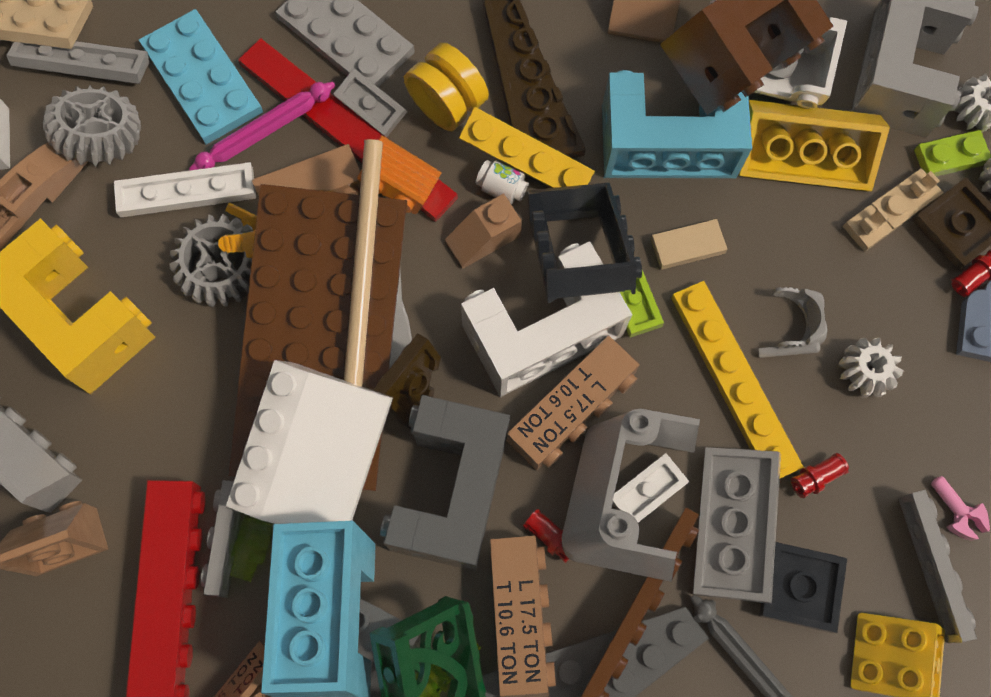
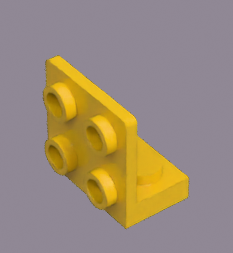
[851,613,945,697]

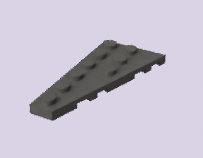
[482,607,709,697]

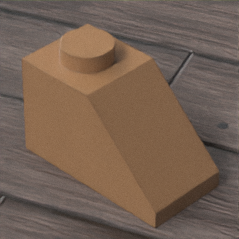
[445,193,522,269]

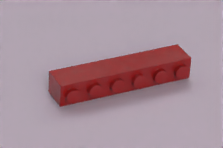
[126,480,206,697]

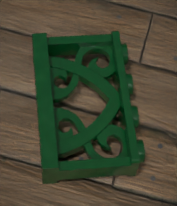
[369,596,486,697]

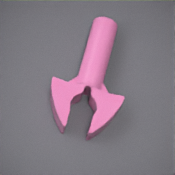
[931,476,990,541]

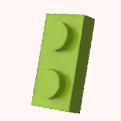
[914,130,991,177]
[620,270,664,338]

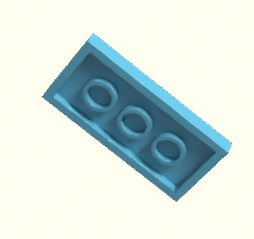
[139,9,263,145]

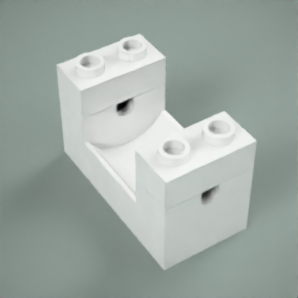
[461,241,632,397]

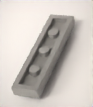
[6,41,150,84]
[898,490,977,643]

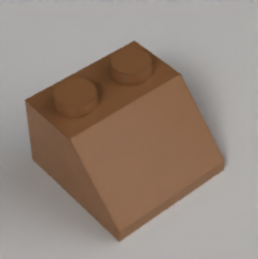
[608,0,680,43]

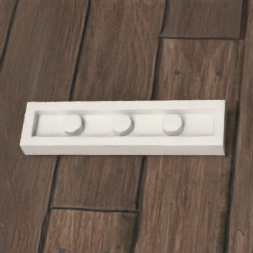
[114,162,256,218]

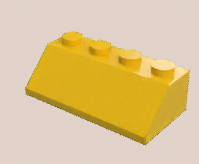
[739,100,890,191]

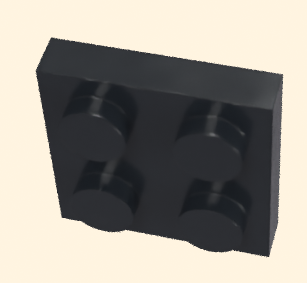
[759,542,847,633]

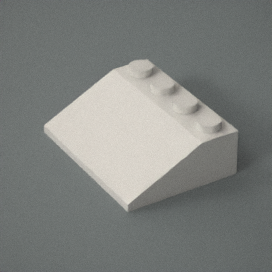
[226,360,393,524]

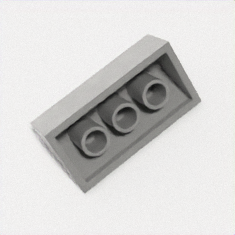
[0,396,82,513]

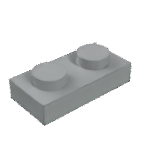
[333,68,407,138]

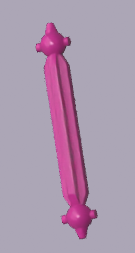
[189,81,335,170]

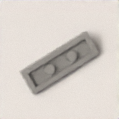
[201,480,241,598]

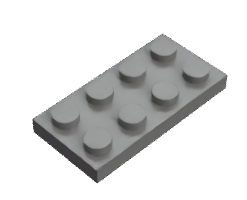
[275,0,415,88]
[693,447,781,604]

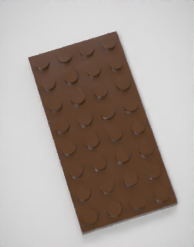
[229,184,407,491]

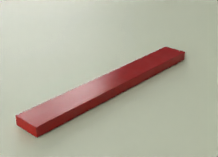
[238,38,458,222]

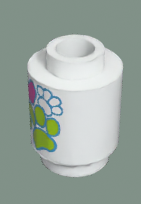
[476,160,529,205]

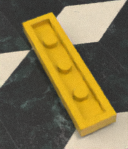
[458,107,595,188]

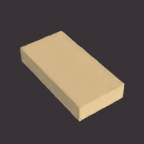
[651,219,728,270]

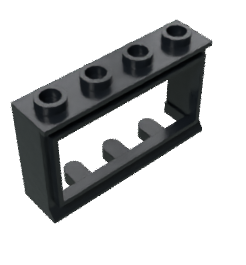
[528,182,642,303]

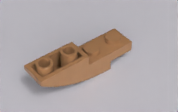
[0,142,89,250]

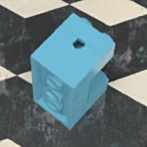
[602,70,752,178]
[261,520,376,697]

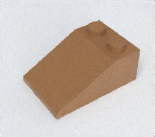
[0,501,108,576]

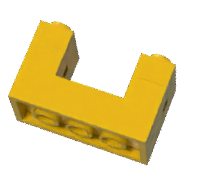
[0,218,155,394]

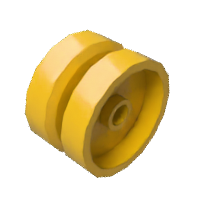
[403,42,489,132]

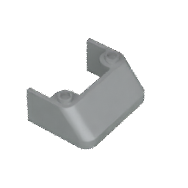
[562,409,700,582]

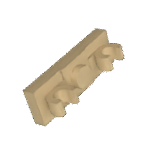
[843,168,943,252]

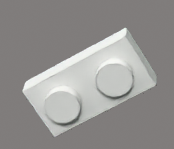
[612,453,689,522]

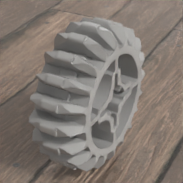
[43,85,141,167]
[169,214,253,307]

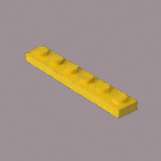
[671,281,804,479]

